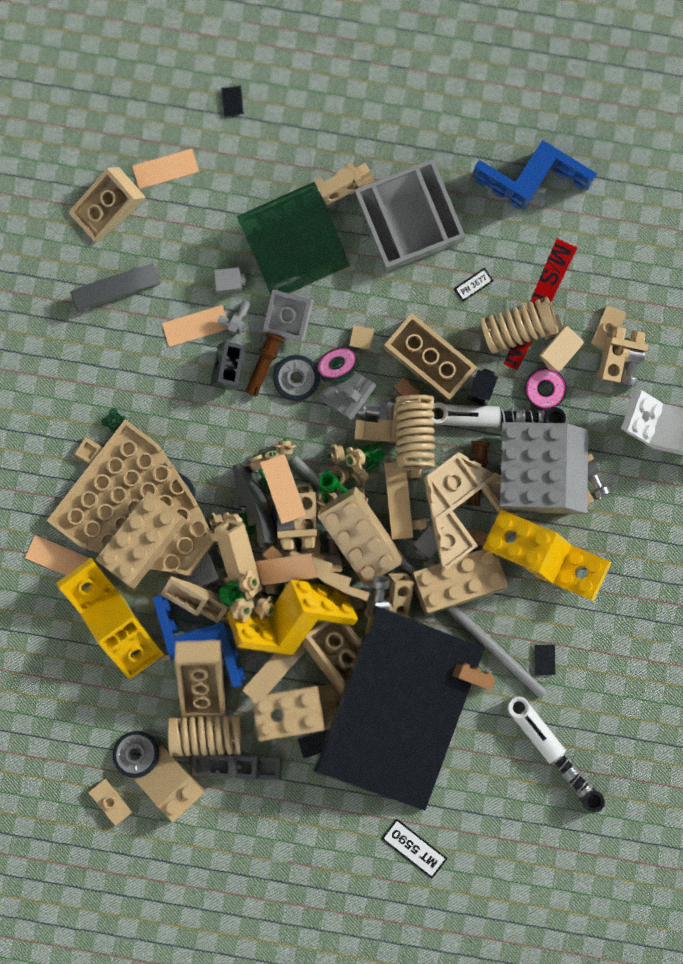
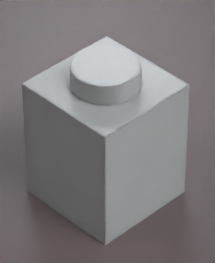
[214,267,246,295]
[413,525,438,560]

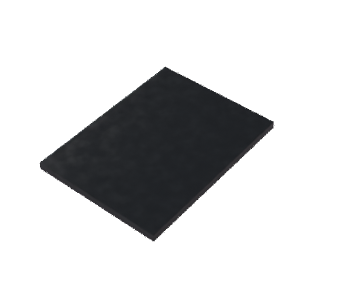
[313,605,485,811]

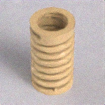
[481,296,559,354]
[396,395,435,470]
[168,716,241,757]

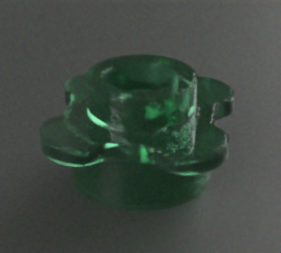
[101,408,127,434]

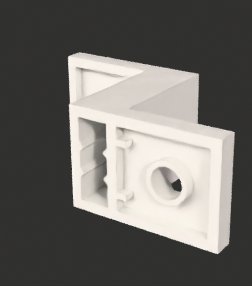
[621,389,683,455]

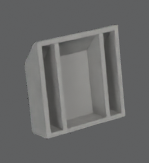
[355,159,465,272]
[500,422,588,514]

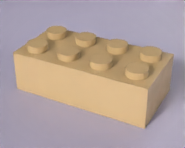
[384,313,477,403]
[317,486,403,585]
[95,491,187,589]
[410,549,508,617]
[302,621,361,695]
[175,640,225,717]

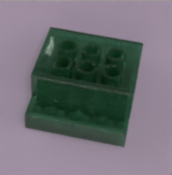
[237,181,350,295]

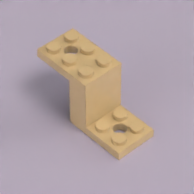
[252,684,341,741]

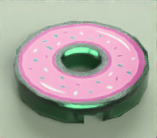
[317,347,359,384]
[524,368,567,410]

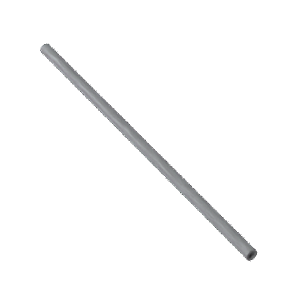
[290,456,547,698]

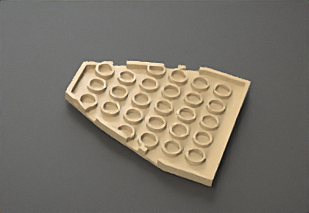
[46,420,216,576]

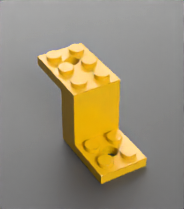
[483,509,611,602]
[56,557,164,680]
[226,580,358,655]

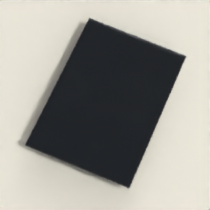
[221,86,244,116]
[535,645,556,675]
[297,730,327,758]

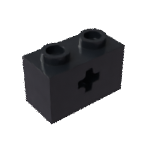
[210,341,245,391]
[467,368,498,406]

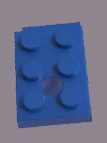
[472,140,597,210]
[153,595,246,688]

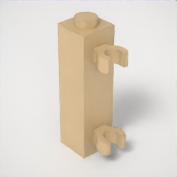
[384,458,427,541]
[209,519,262,600]

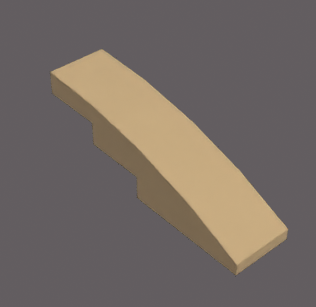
[290,551,370,601]
[160,577,232,626]
[242,643,307,699]

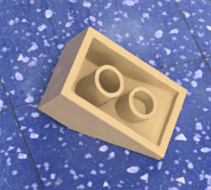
[68,167,146,243]
[133,744,206,823]

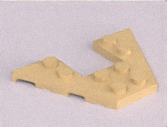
[424,452,521,572]

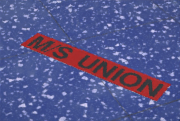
[503,238,578,371]

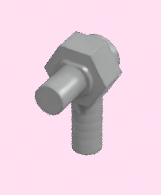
[217,301,250,335]

